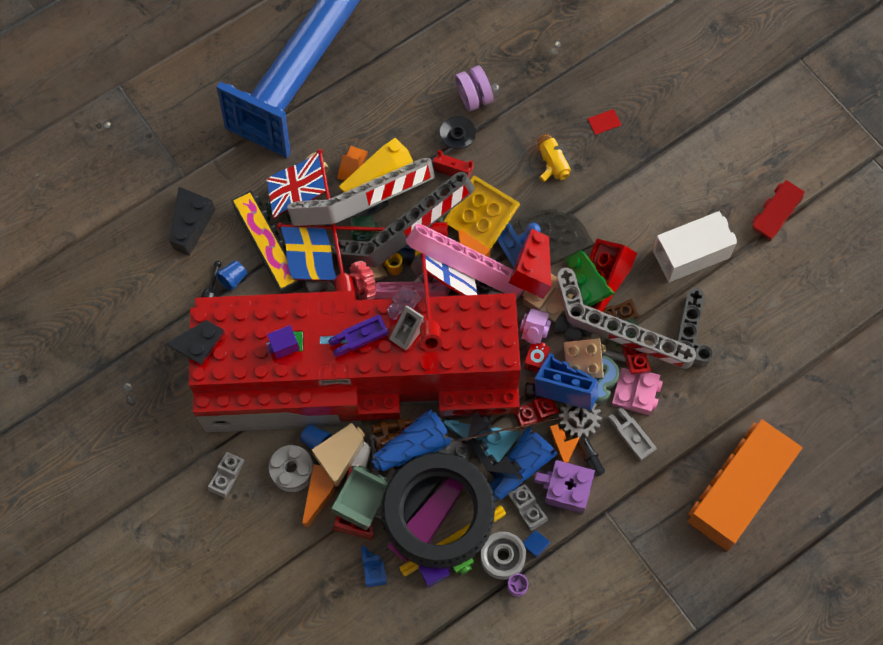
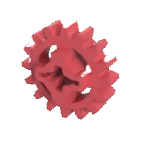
[349,260,376,300]

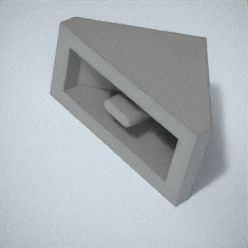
[389,305,424,350]

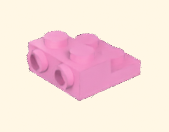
[612,367,663,416]

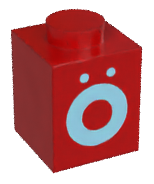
[524,342,550,373]

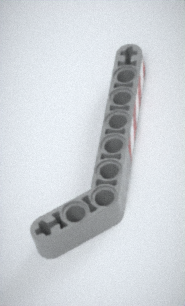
[287,158,435,226]
[557,268,696,369]

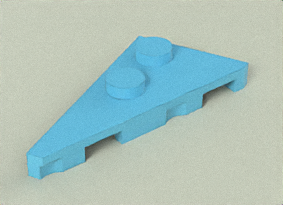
[443,420,521,462]

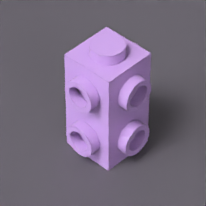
[520,308,551,344]

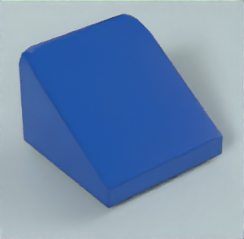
[523,530,551,559]

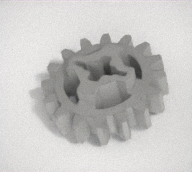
[558,403,602,440]

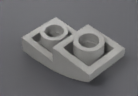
[208,452,244,498]
[508,484,548,531]

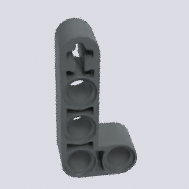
[675,288,713,368]

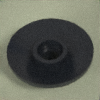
[440,116,476,149]

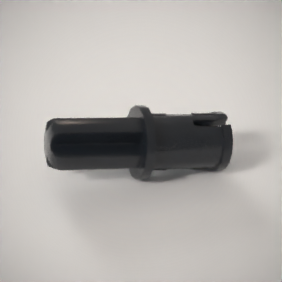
[577,438,605,477]

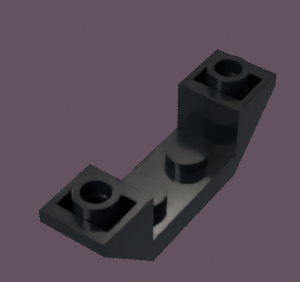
[467,411,524,480]

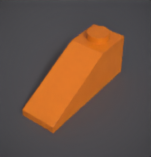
[302,464,340,528]

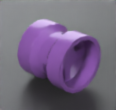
[507,574,528,597]

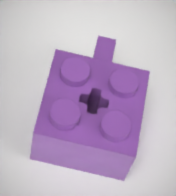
[534,460,595,514]

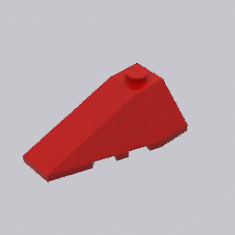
[589,238,637,312]

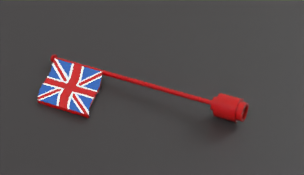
[267,149,356,295]

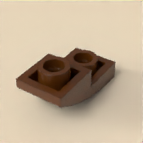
[602,299,640,329]

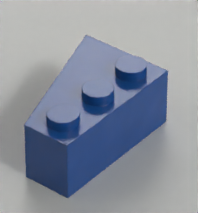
[535,353,598,410]

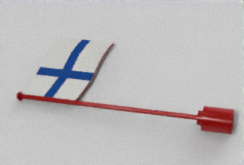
[420,253,477,352]

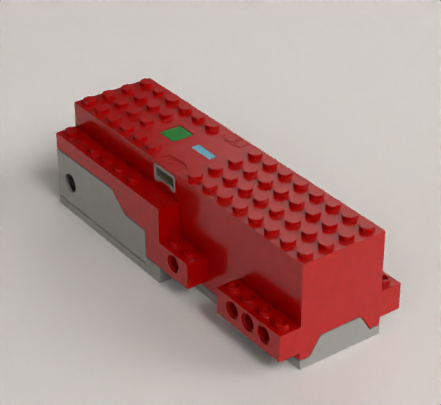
[189,291,521,432]

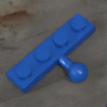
[497,222,541,268]

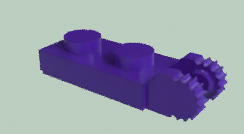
[328,315,389,357]

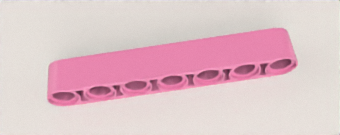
[406,224,525,298]

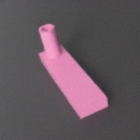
[374,281,450,299]

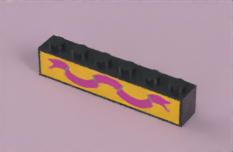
[231,190,303,294]

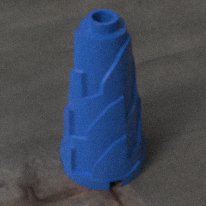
[371,409,451,472]
[490,427,557,500]

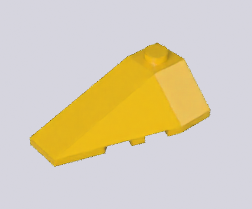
[339,138,413,193]

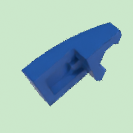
[361,546,387,587]

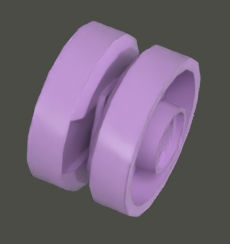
[455,65,494,112]

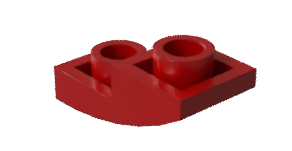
[621,345,651,374]
[514,397,559,429]

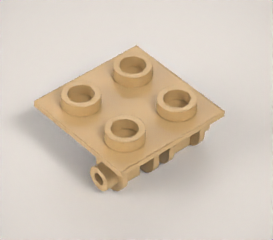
[564,338,606,378]

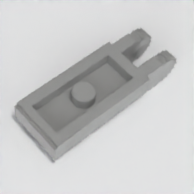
[608,407,657,462]

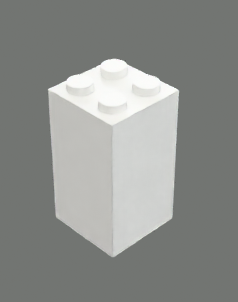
[652,211,737,282]

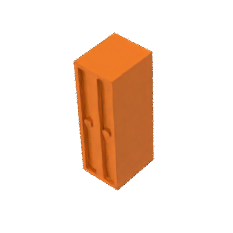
[687,419,803,551]

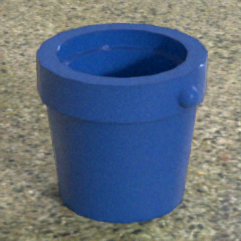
[216,260,247,291]
[300,424,333,450]

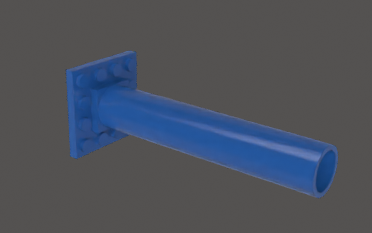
[216,0,361,158]

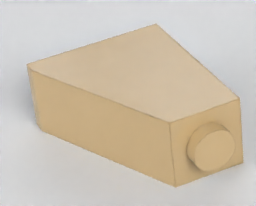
[312,423,365,487]

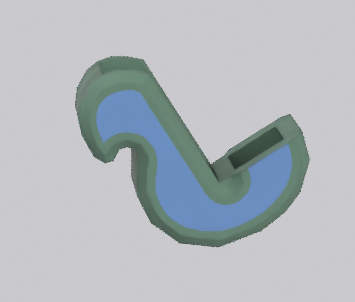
[595,355,620,405]

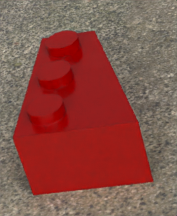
[752,180,805,241]
[508,229,552,299]

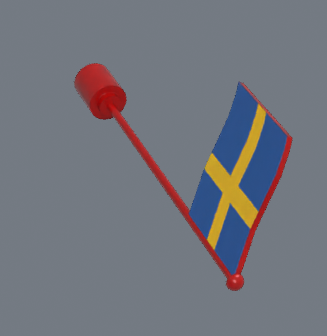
[277,222,448,281]

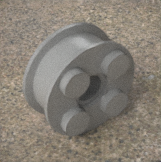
[269,445,314,492]
[481,532,526,580]

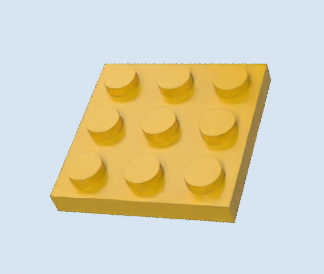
[443,175,520,250]

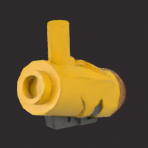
[537,134,571,182]

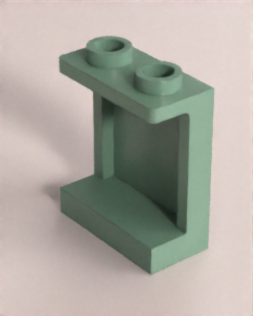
[330,465,388,531]

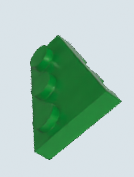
[566,250,615,307]

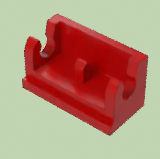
[433,150,474,178]

